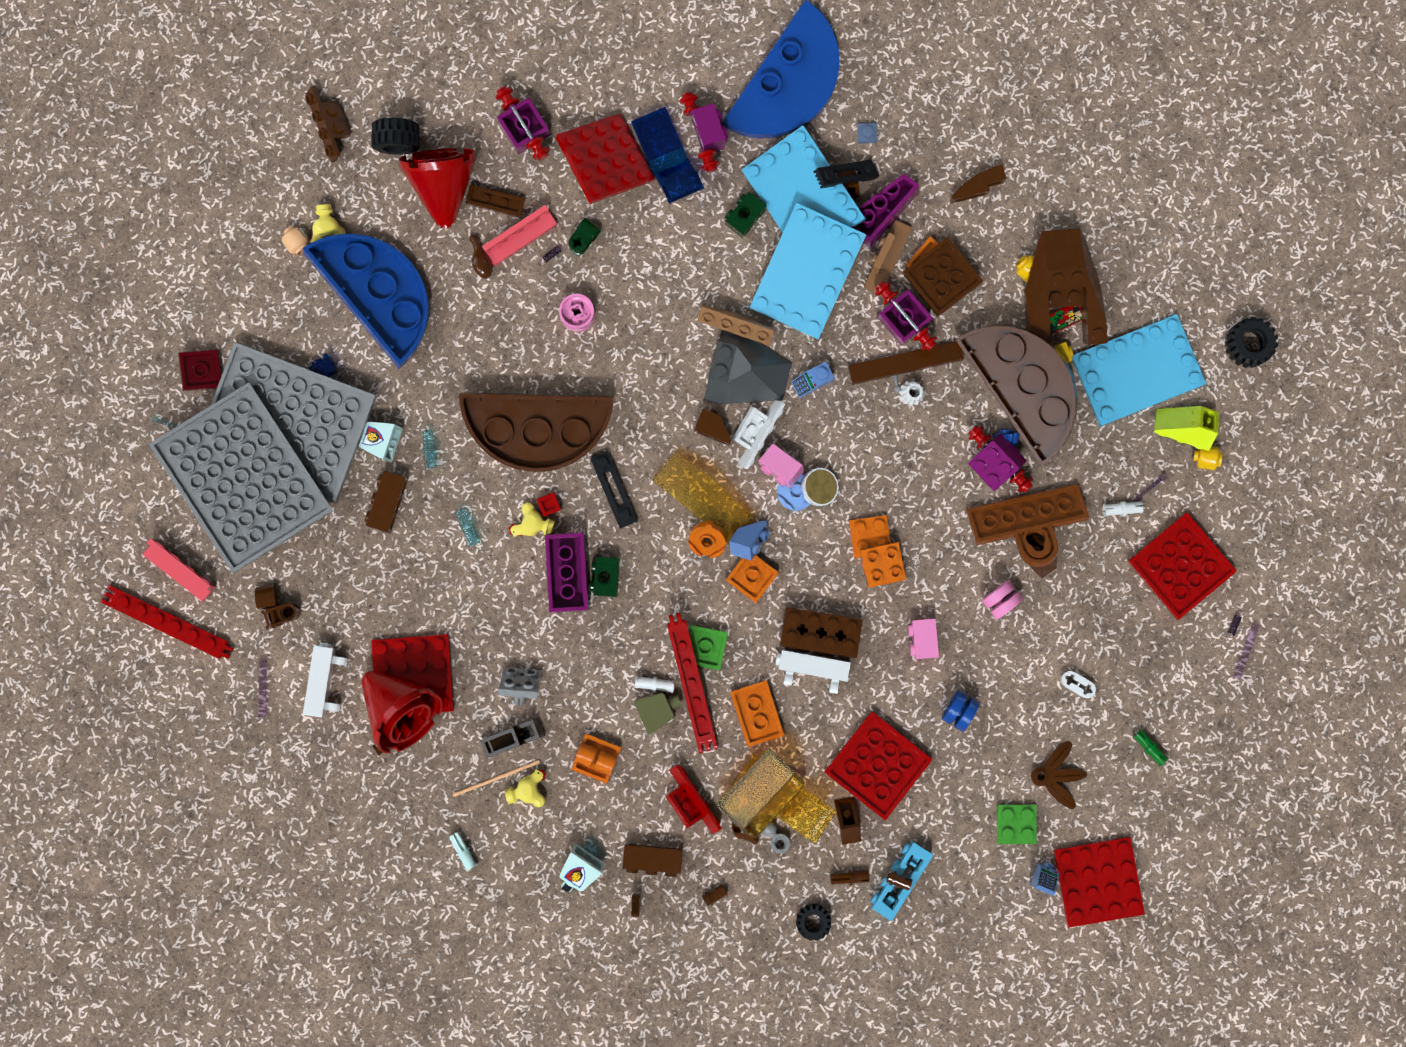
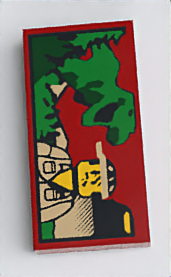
[1049,306,1082,336]

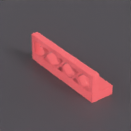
[482,205,557,266]
[143,538,216,602]

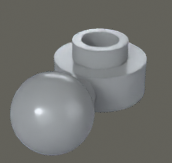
[761,821,790,853]

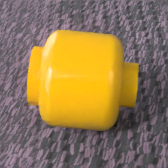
[1015,255,1035,283]
[1193,446,1223,471]

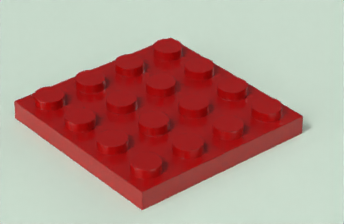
[555,113,654,204]
[1127,512,1237,620]
[371,634,454,712]
[824,711,933,821]
[1053,837,1145,928]

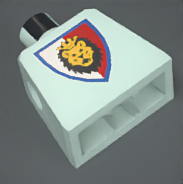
[359,422,403,463]
[559,843,606,893]

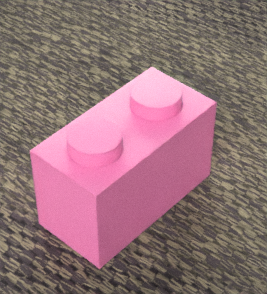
[759,444,804,488]
[908,619,939,659]

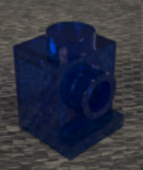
[308,353,338,377]

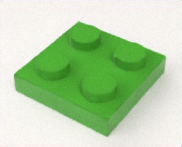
[689,625,728,670]
[997,805,1037,844]

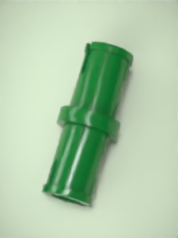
[1133,729,1169,767]

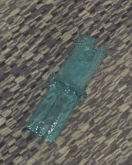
[422,430,437,469]
[455,509,480,547]

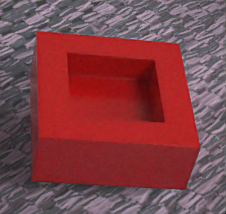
[536,492,561,517]

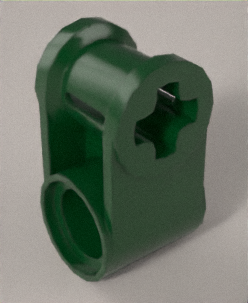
[569,218,601,256]

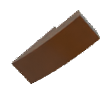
[950,164,1006,204]

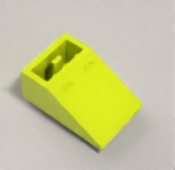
[1154,406,1219,451]

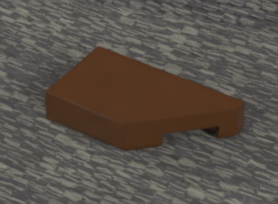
[631,893,640,917]

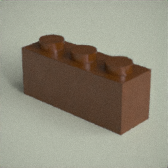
[365,471,408,534]
[622,844,683,877]

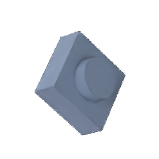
[857,123,877,144]

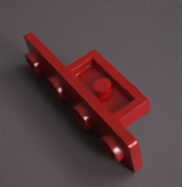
[665,764,722,834]

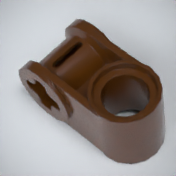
[261,603,301,630]

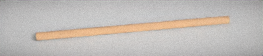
[452,760,540,797]

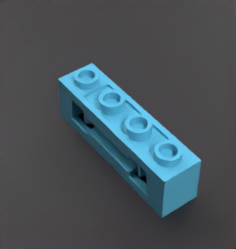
[870,841,933,921]

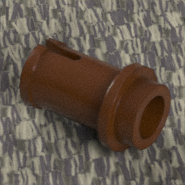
[886,871,913,891]
[702,884,728,906]

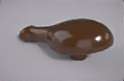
[469,235,493,279]

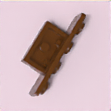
[305,86,351,163]

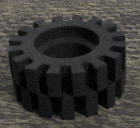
[796,904,831,941]

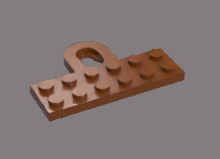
[966,484,1089,567]

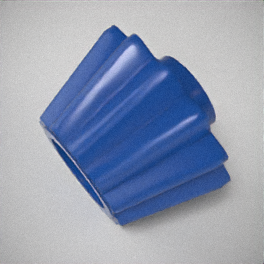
[993,428,1020,448]

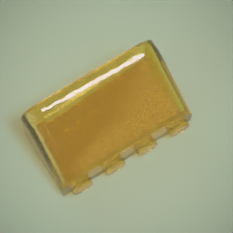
[716,748,805,839]

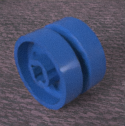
[941,689,981,732]

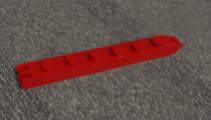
[100,584,234,659]
[667,612,718,754]

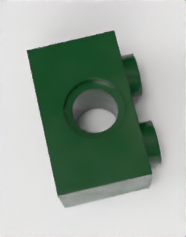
[725,192,767,239]
[590,557,620,598]

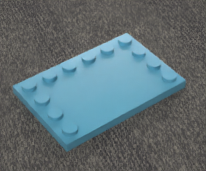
[742,125,866,232]
[749,203,867,339]
[1071,314,1206,426]

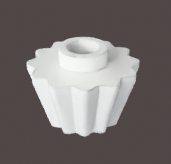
[899,380,925,406]

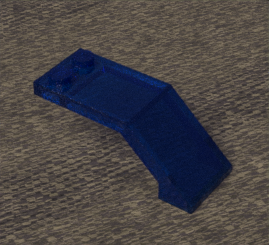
[631,107,704,204]

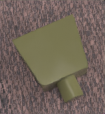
[633,693,682,735]

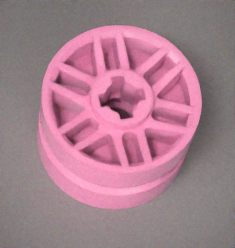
[559,294,595,332]
[982,580,1024,620]

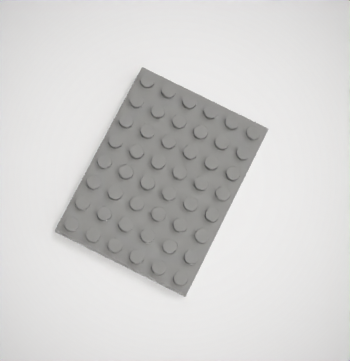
[211,342,377,503]
[149,382,333,574]

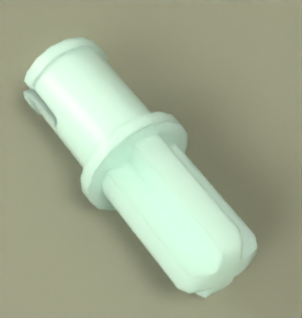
[450,832,477,871]

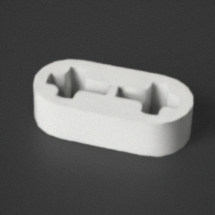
[1060,671,1096,698]

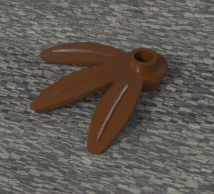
[1031,741,1087,809]

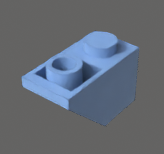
[729,521,770,561]

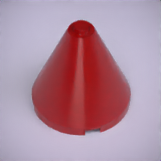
[399,148,476,228]
[361,671,442,754]

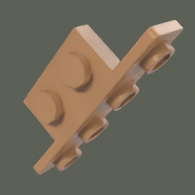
[864,220,912,293]
[698,305,775,345]

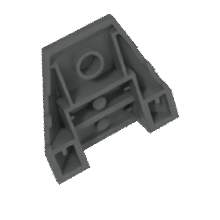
[704,330,792,404]

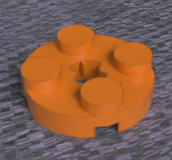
[688,520,728,558]

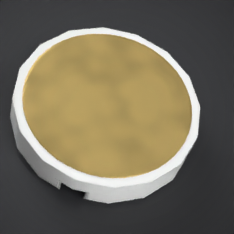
[801,468,839,506]

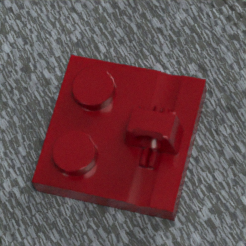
[178,350,221,392]

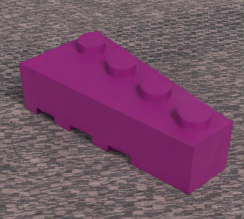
[854,174,919,249]

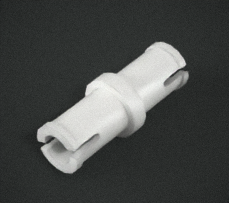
[1102,501,1143,517]
[634,676,674,693]

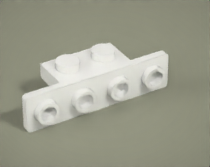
[732,400,785,469]

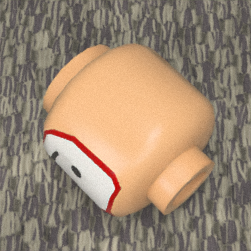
[282,226,310,256]

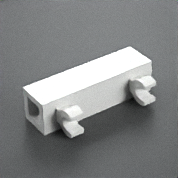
[303,642,348,718]
[775,650,851,694]

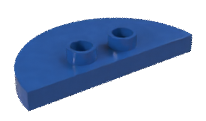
[722,0,839,138]
[303,234,428,369]

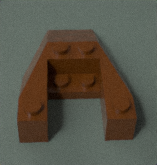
[1024,228,1107,345]

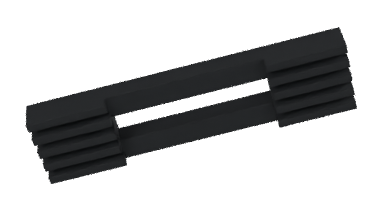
[813,159,879,189]
[590,451,638,529]

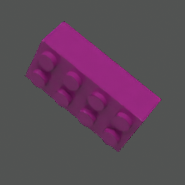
[545,533,589,613]

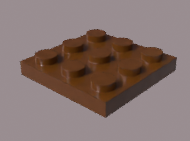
[902,237,983,317]

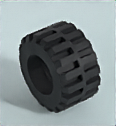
[371,117,420,155]
[1225,317,1278,368]

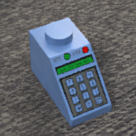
[791,362,835,398]
[1029,861,1059,896]

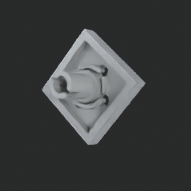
[498,667,542,705]

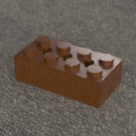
[779,607,863,658]

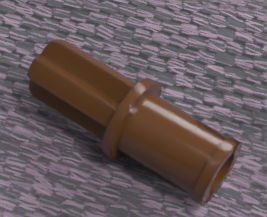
[830,870,869,886]

